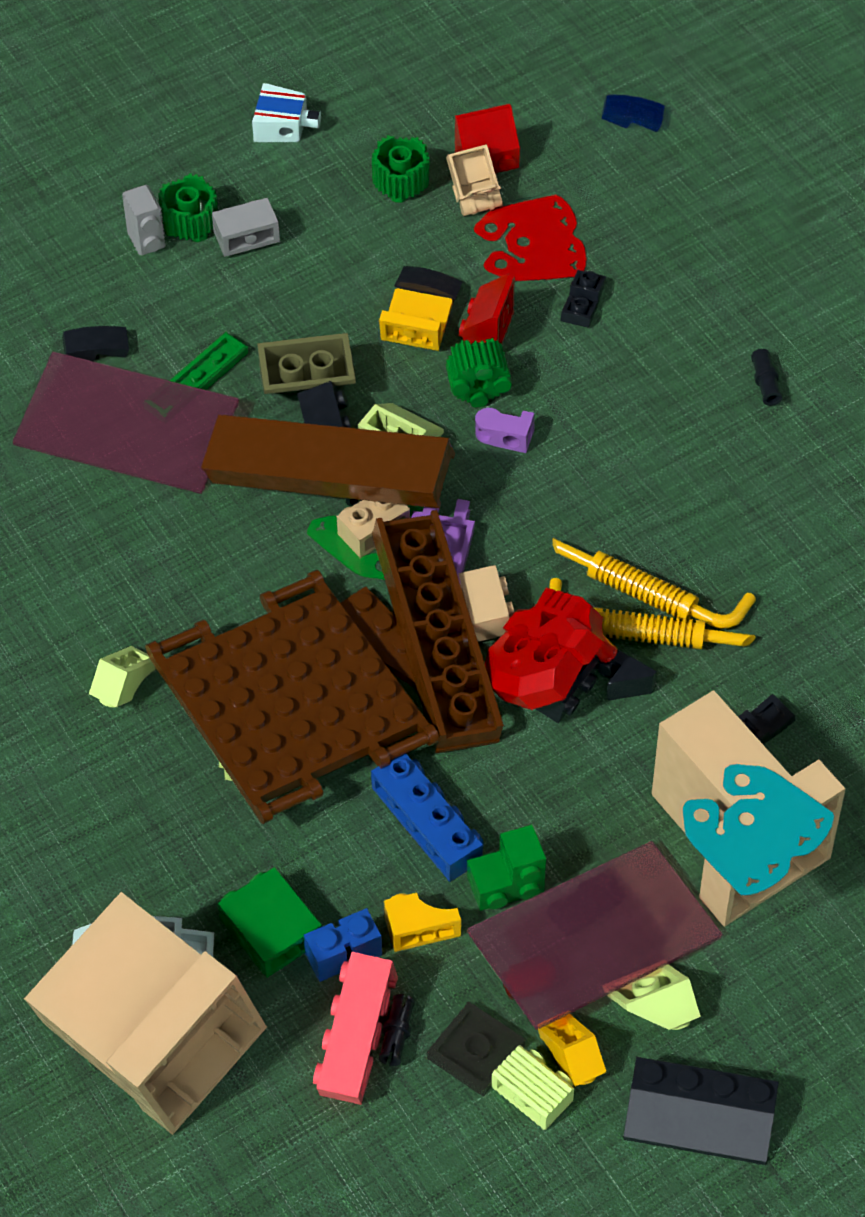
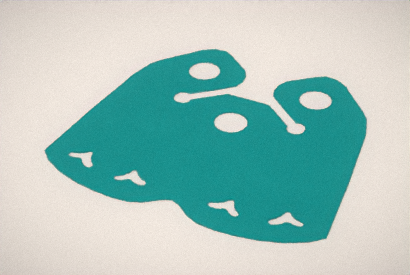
[683,764,834,895]

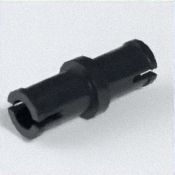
[751,349,782,406]
[379,994,415,1066]

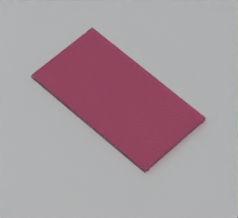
[13,351,239,494]
[467,841,723,1030]

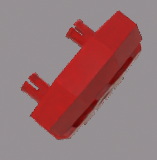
[485,587,618,710]

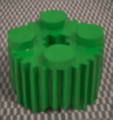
[372,135,429,203]
[158,173,218,242]
[446,338,511,408]

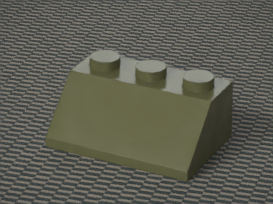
[257,333,356,394]

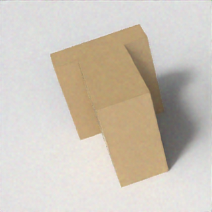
[652,690,846,927]
[24,892,267,1135]

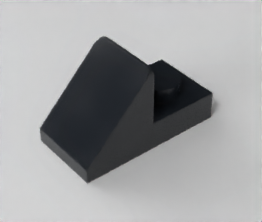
[595,650,657,700]

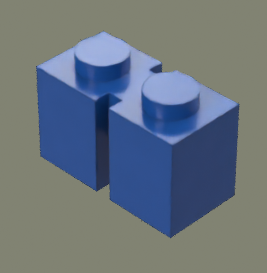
[304,908,382,982]

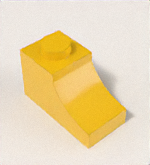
[384,893,461,952]
[537,1012,606,1087]

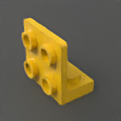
[379,288,453,351]

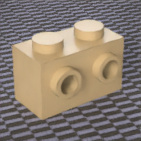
[337,500,410,558]
[458,565,514,642]

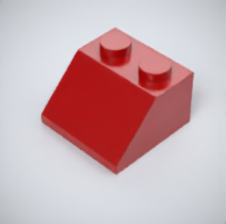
[455,104,520,173]
[459,273,515,344]

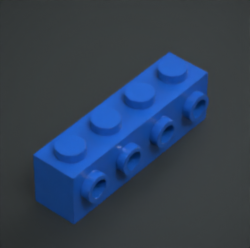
[371,754,484,882]

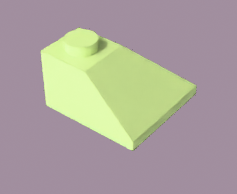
[602,961,701,1030]

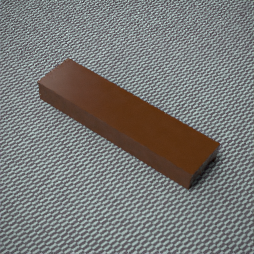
[201,414,455,509]
[372,510,504,753]

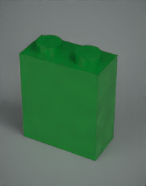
[218,867,322,978]

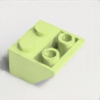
[358,403,444,437]

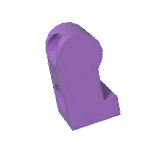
[475,408,534,453]

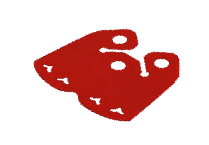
[474,194,586,281]

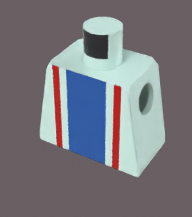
[252,83,321,142]

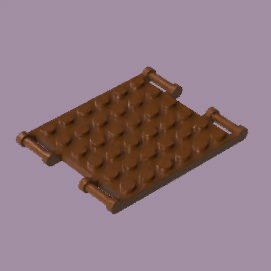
[145,569,440,824]

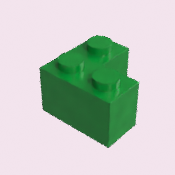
[467,824,546,911]

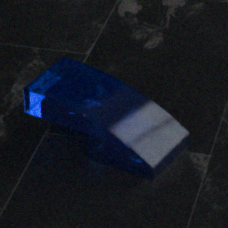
[601,95,665,132]

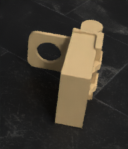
[446,144,502,216]

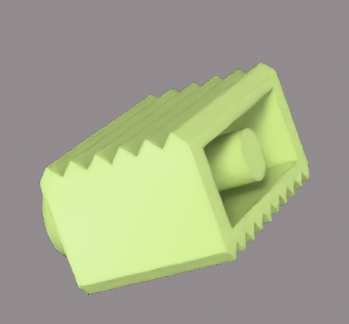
[492,1045,574,1130]

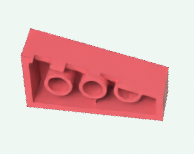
[313,952,398,1105]

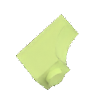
[89,646,156,707]

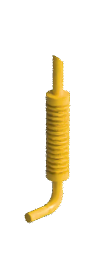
[552,538,756,629]
[549,578,756,650]

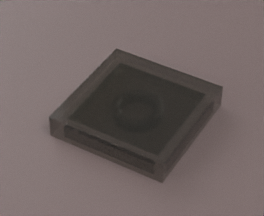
[427,1001,525,1097]

